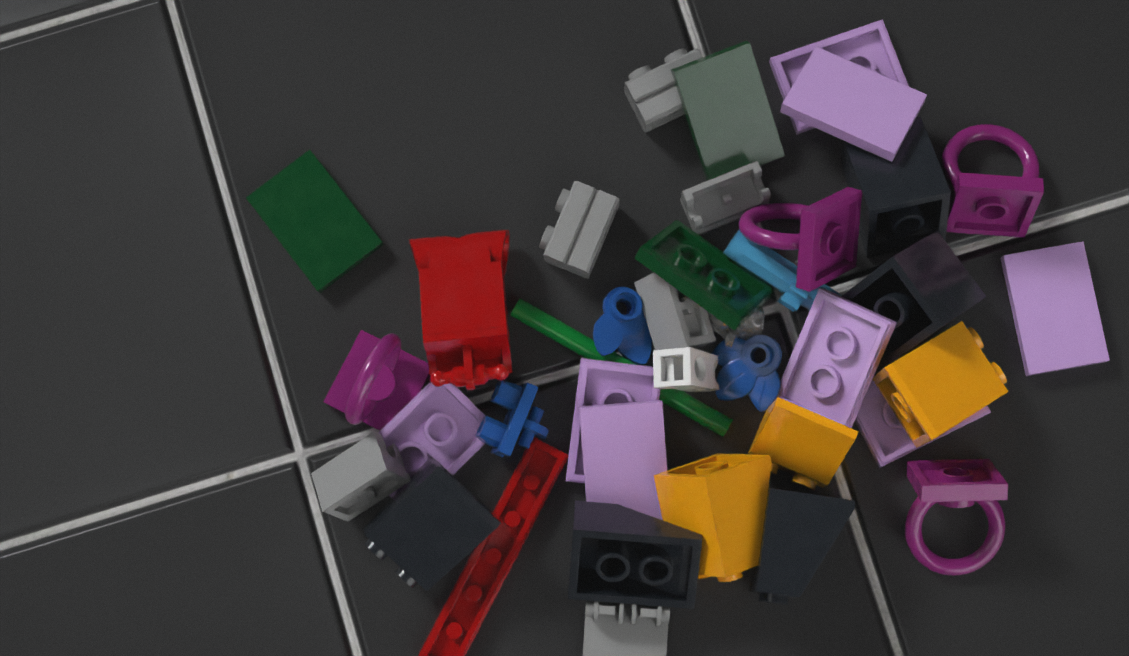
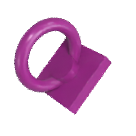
[942,124,1044,238]
[738,187,862,292]
[323,330,430,431]
[905,459,1008,576]

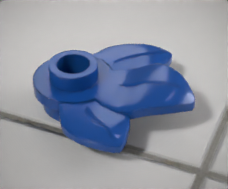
[593,287,652,365]
[711,335,782,412]

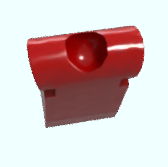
[408,229,512,390]

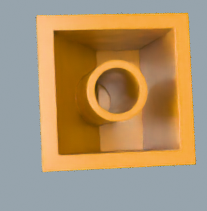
[872,321,1009,448]
[653,453,772,582]

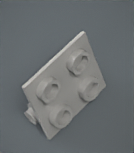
[583,601,670,656]

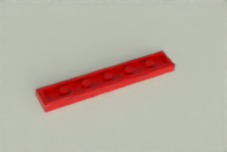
[418,437,569,656]

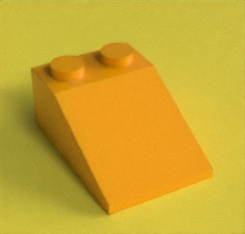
[748,397,859,491]

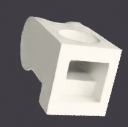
[653,347,719,392]

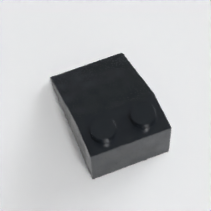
[568,501,702,609]

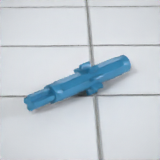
[723,230,899,360]

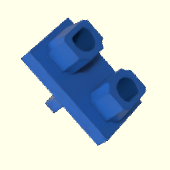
[475,381,549,458]

